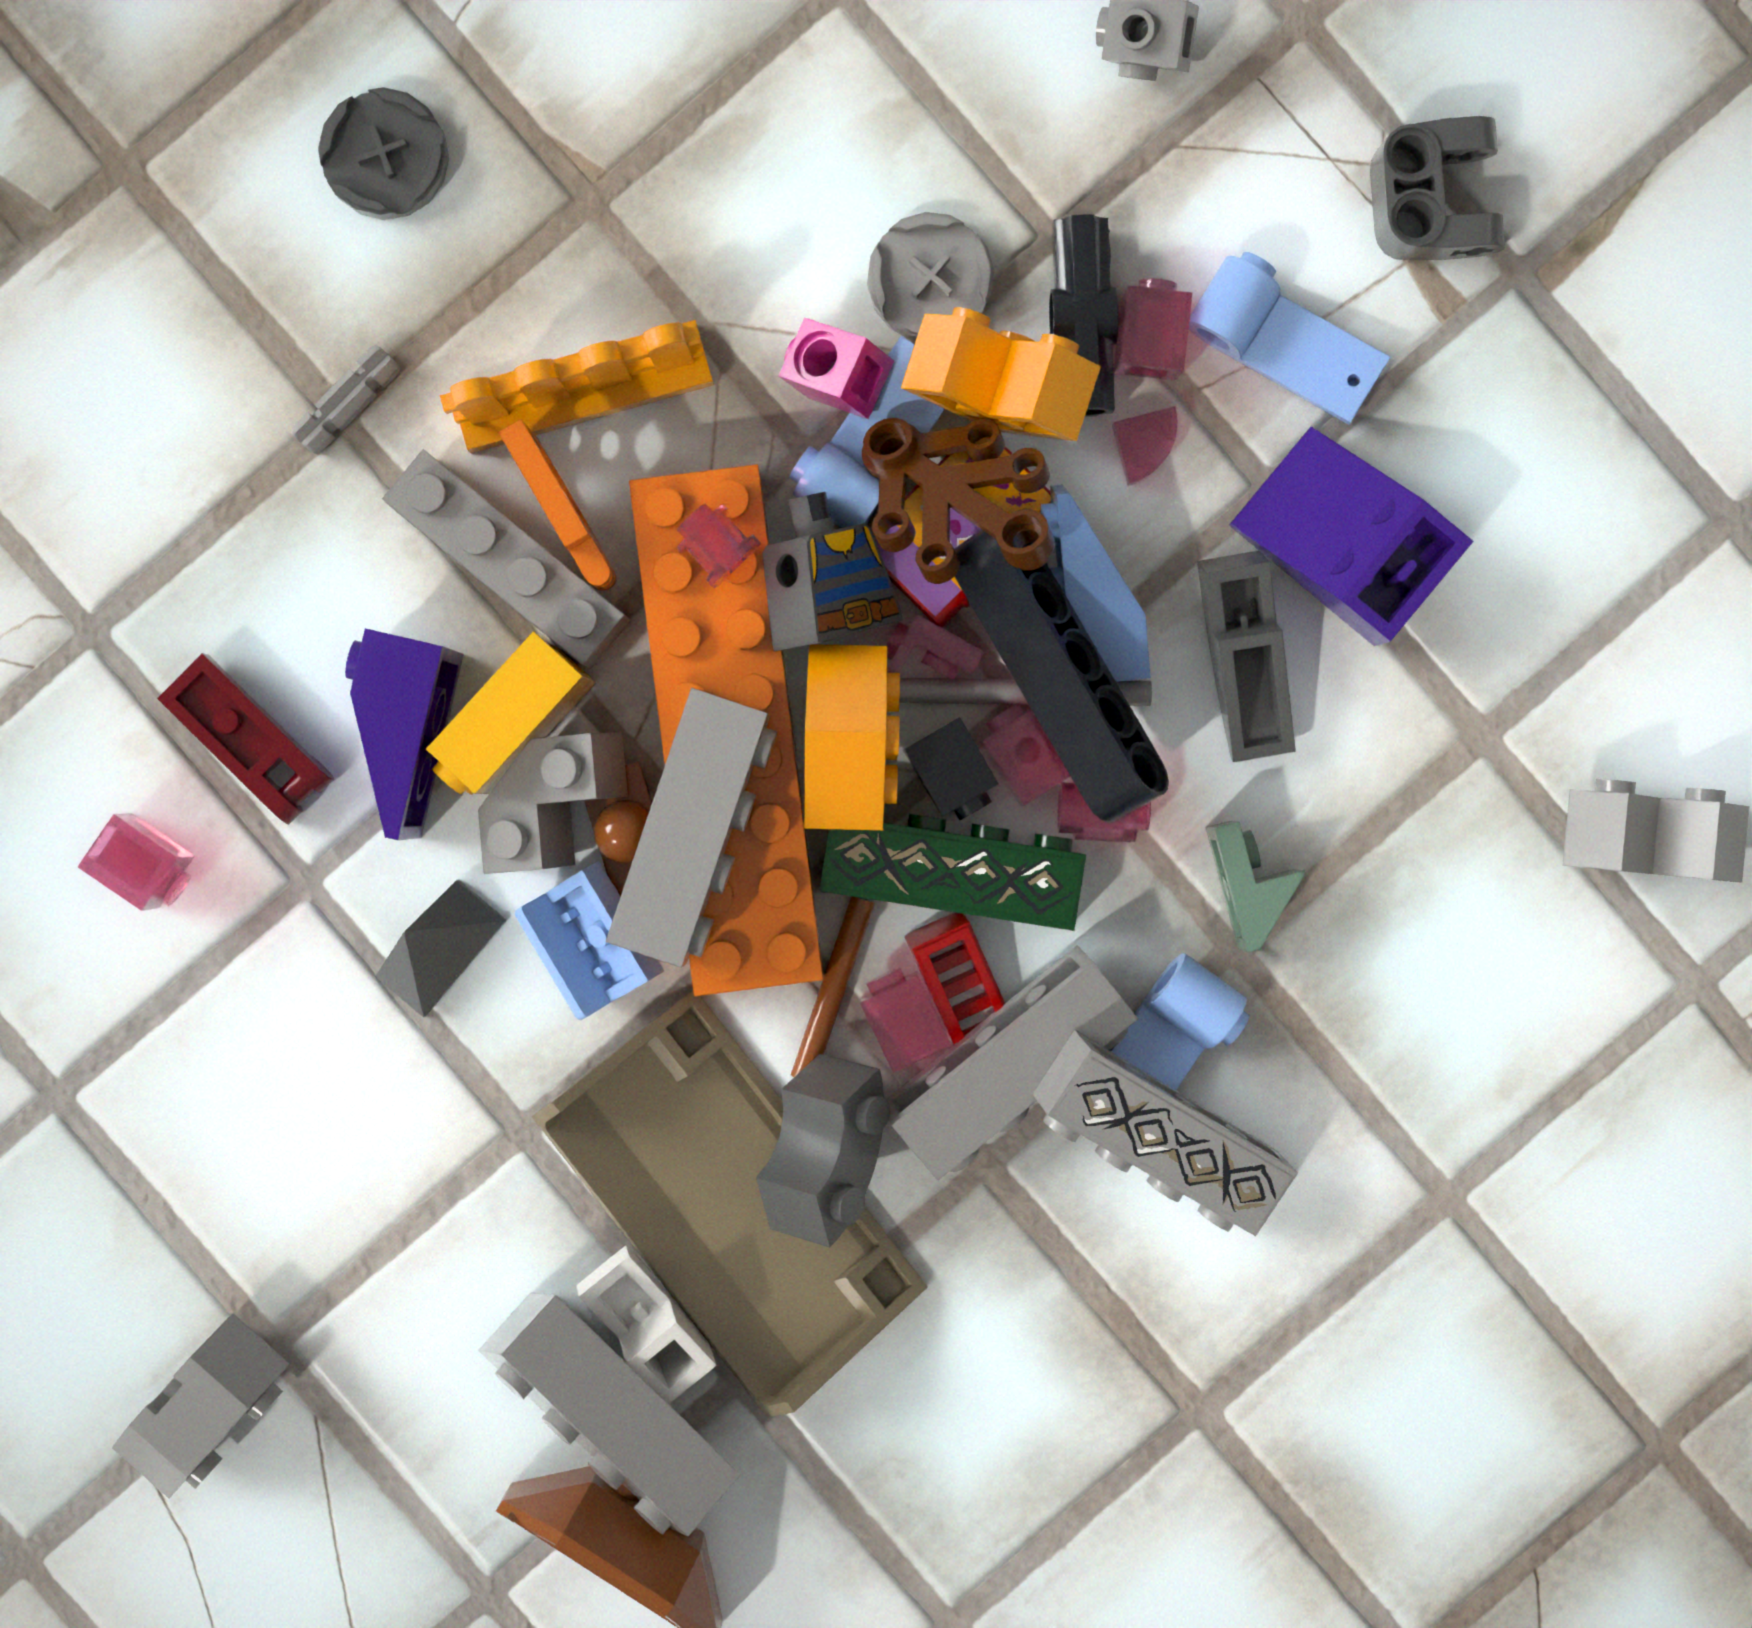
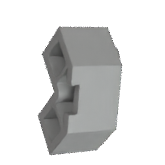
[478,733,628,874]
[1562,779,1750,883]
[112,1313,290,1499]

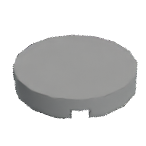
[867,212,994,341]

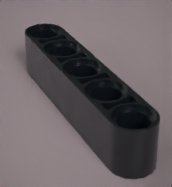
[954,529,1169,823]

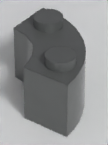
[756,1054,890,1248]

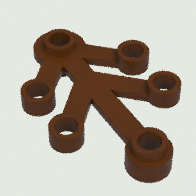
[862,418,1054,584]

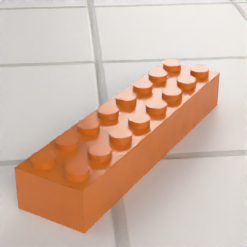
[629,464,824,996]

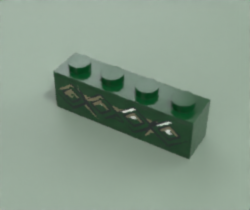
[819,814,1086,931]

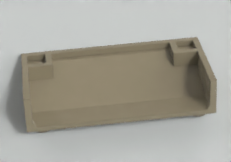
[531,990,928,1418]

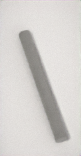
[899,678,1152,706]

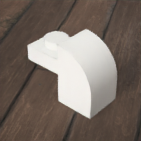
[576,1245,717,1404]

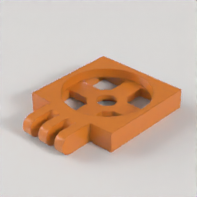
[498,419,616,591]

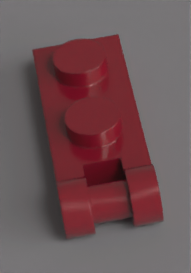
[157,653,334,825]

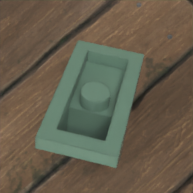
[1205,821,1305,953]

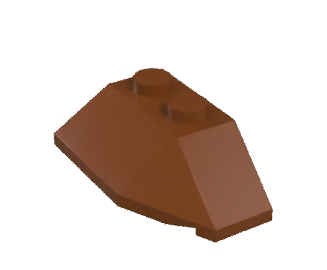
[496,1466,723,1628]

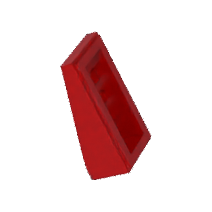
[904,912,1005,1045]

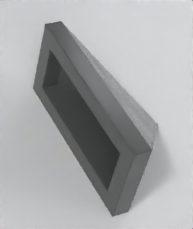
[375,879,506,1018]

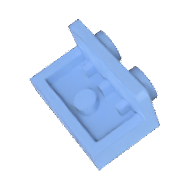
[515,861,664,1020]

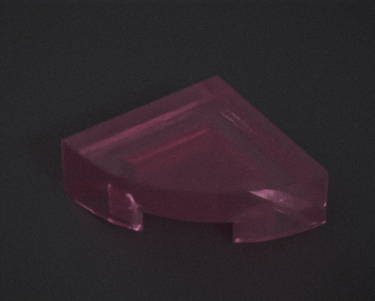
[1112,406,1178,486]

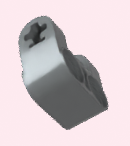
[1370,116,1505,260]

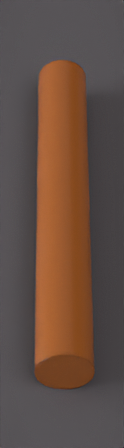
[790,896,875,1077]

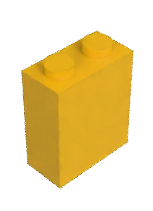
[426,631,596,795]

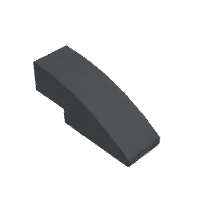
[1197,550,1296,762]

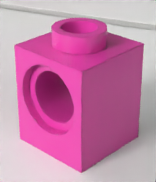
[778,317,894,420]

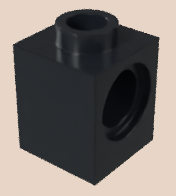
[903,717,999,821]

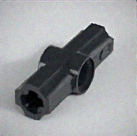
[1049,214,1118,417]

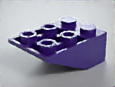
[1229,427,1474,646]

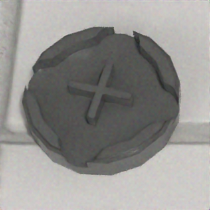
[318,87,449,220]

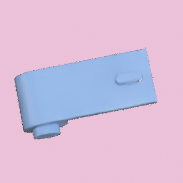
[1186,252,1390,425]
[789,336,945,528]
[1109,952,1249,1090]

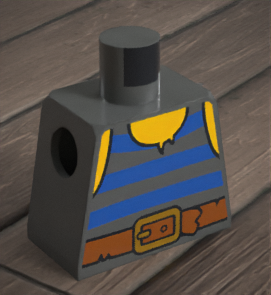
[762,492,903,652]

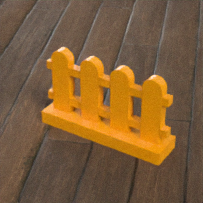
[440,320,714,454]

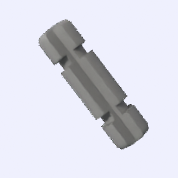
[292,345,400,454]

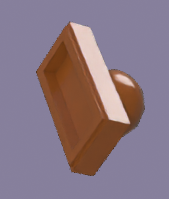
[584,761,653,897]

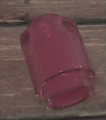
[1057,782,1151,843]

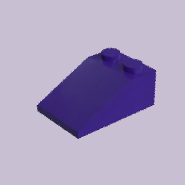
[345,628,464,840]

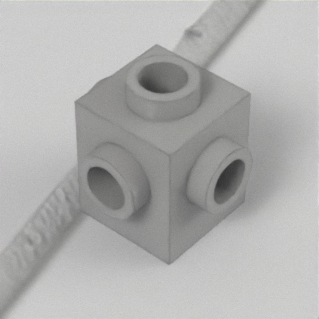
[1096,0,1199,81]

